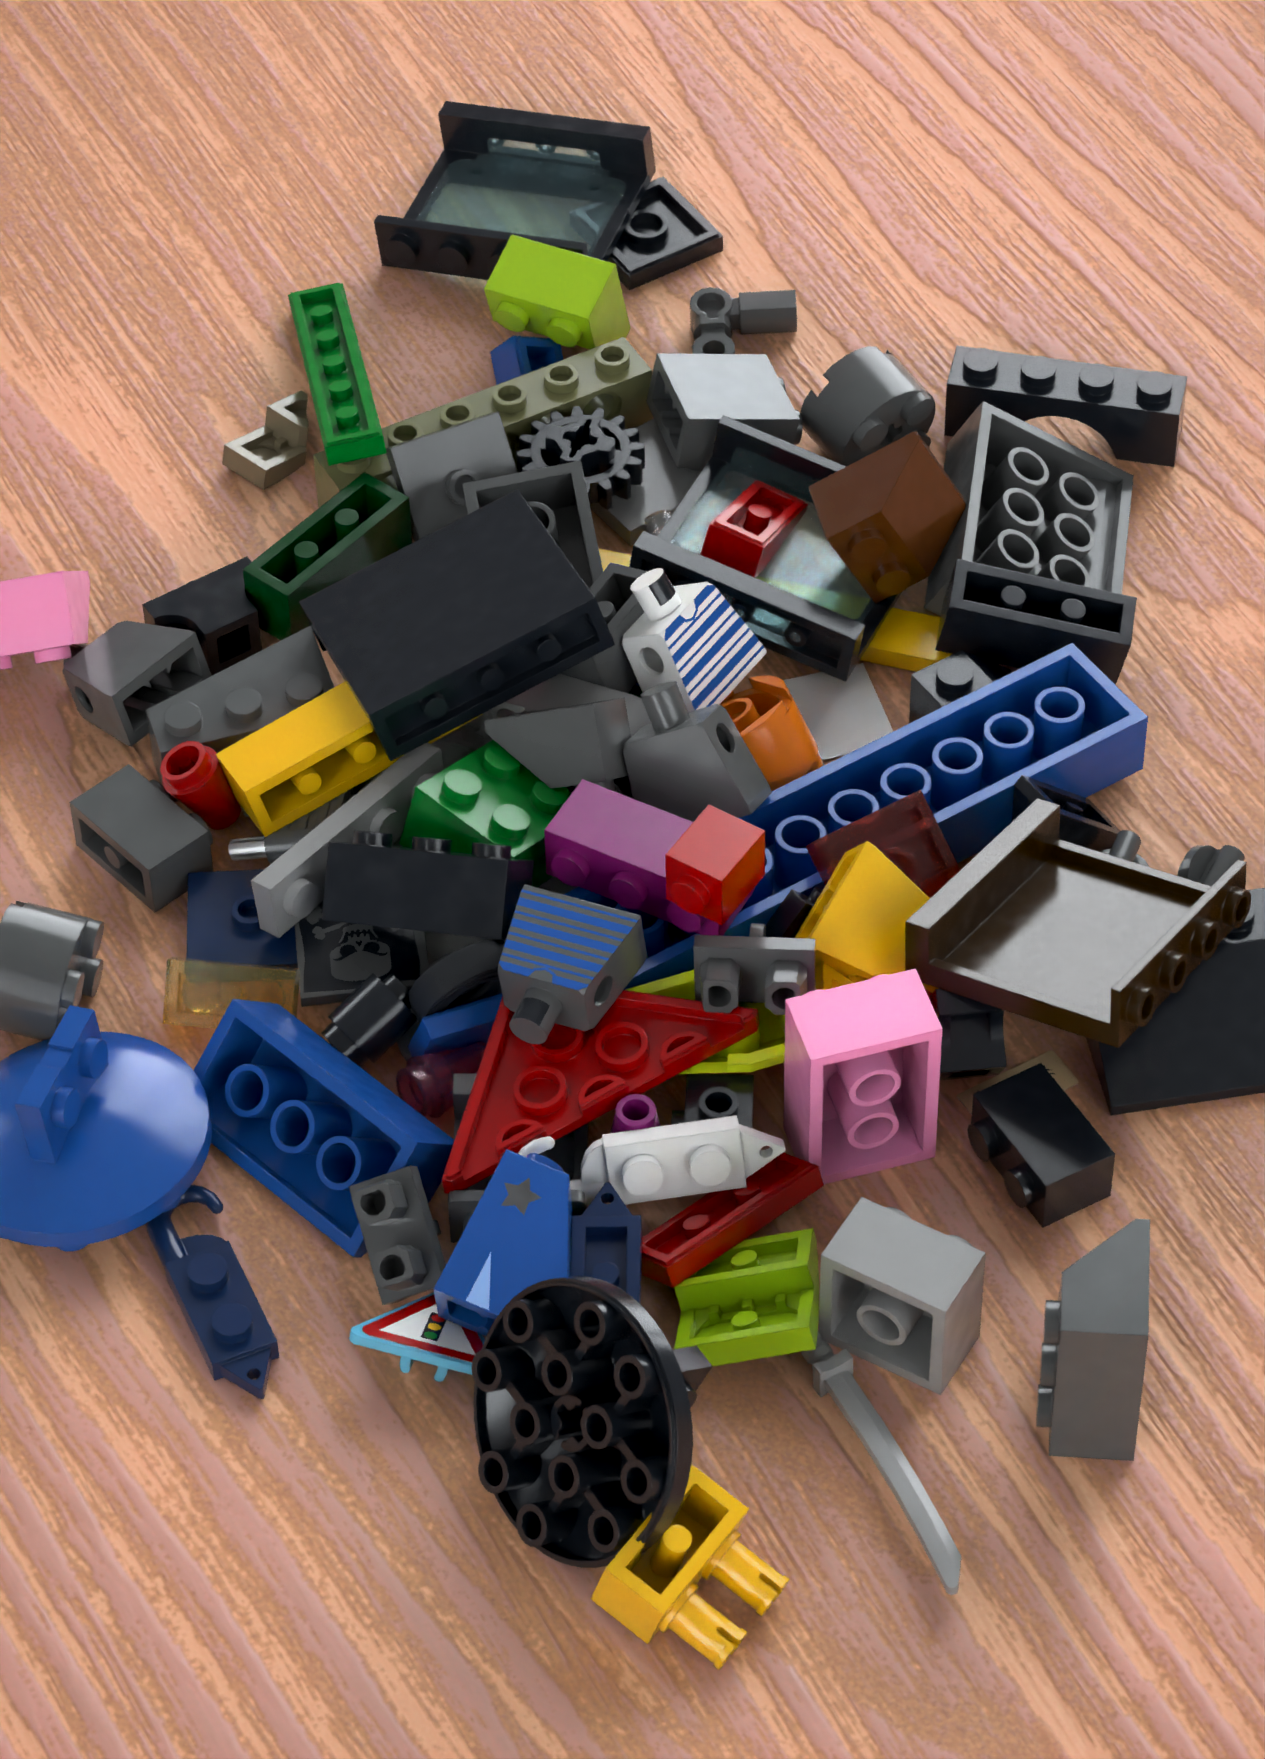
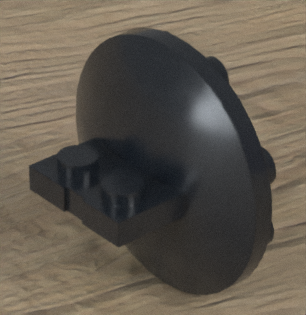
[472,1276,713,1568]

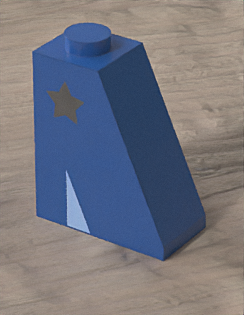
[433,1149,572,1337]

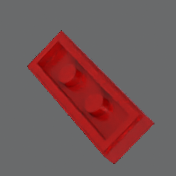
[641,1153,824,1288]

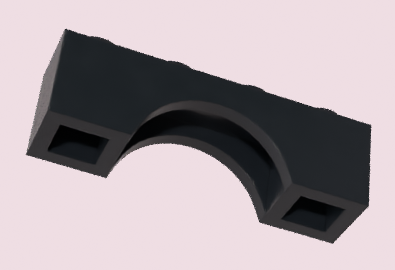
[944,346,1187,467]

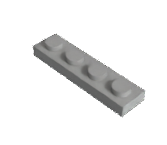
[251,742,444,938]

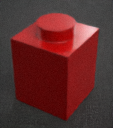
[665,804,765,925]

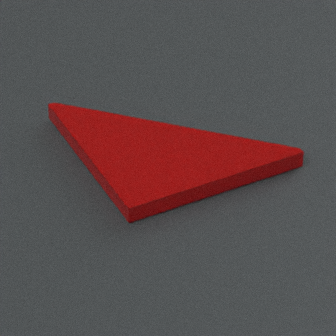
[441,990,760,1194]

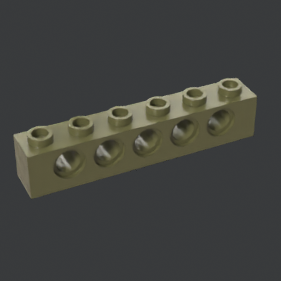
[313,337,653,508]

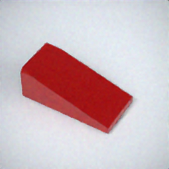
[700,480,808,578]

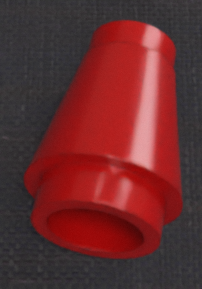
[160,741,241,830]

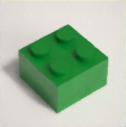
[399,740,572,887]

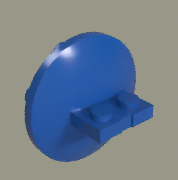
[0,1005,212,1252]

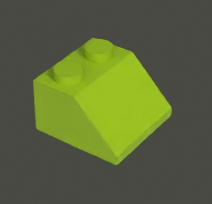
[484,234,631,349]

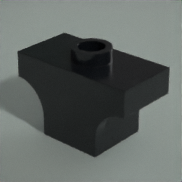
[142,556,262,676]
[929,989,1007,1080]

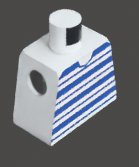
[622,568,767,712]

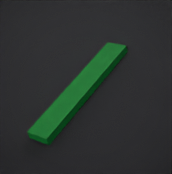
[288,283,387,466]

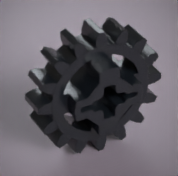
[517,406,645,510]

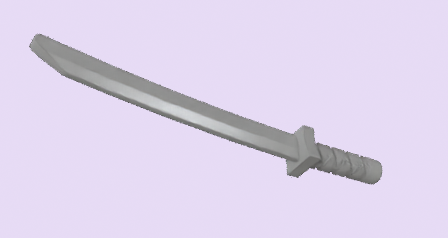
[801,1331,961,1595]

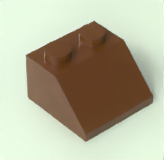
[808,431,966,604]

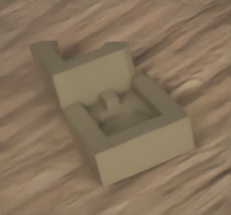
[222,391,308,490]

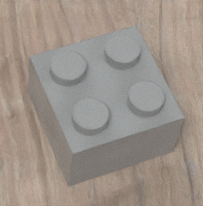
[819,1197,986,1395]

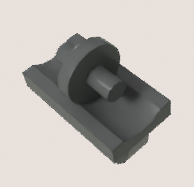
[693,923,816,1015]
[349,1166,446,1305]

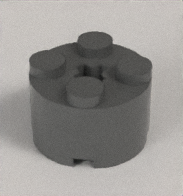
[800,346,936,467]
[0,901,104,1041]

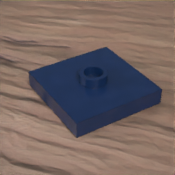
[186,869,299,984]

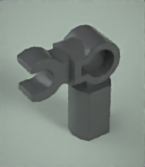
[690,287,797,354]

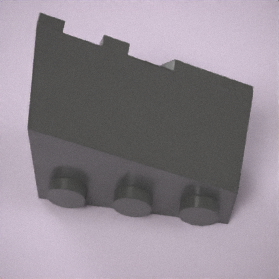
[1036,1219,1150,1461]

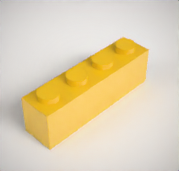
[216,681,483,837]

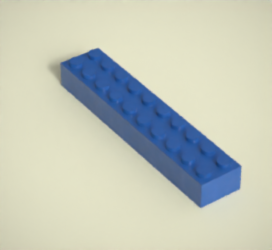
[563,643,1148,990]

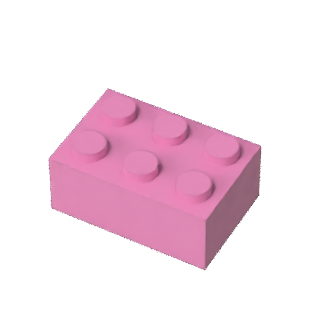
[783,968,942,1184]

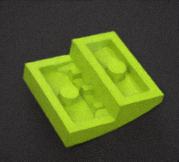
[674,1228,819,1367]

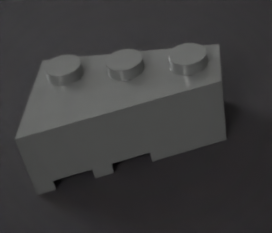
[146,626,334,802]

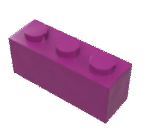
[544,779,755,936]

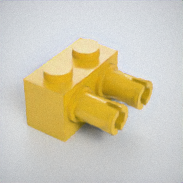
[591,1464,790,1670]

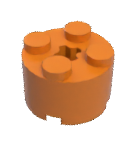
[720,675,823,791]

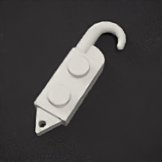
[518,1115,786,1206]

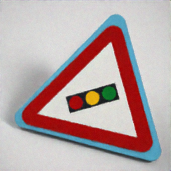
[349,1292,485,1382]

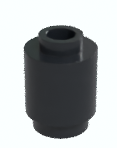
[321,973,418,1067]

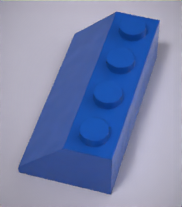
[193,999,455,1257]

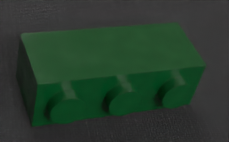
[243,472,412,641]

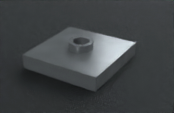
[386,412,518,542]

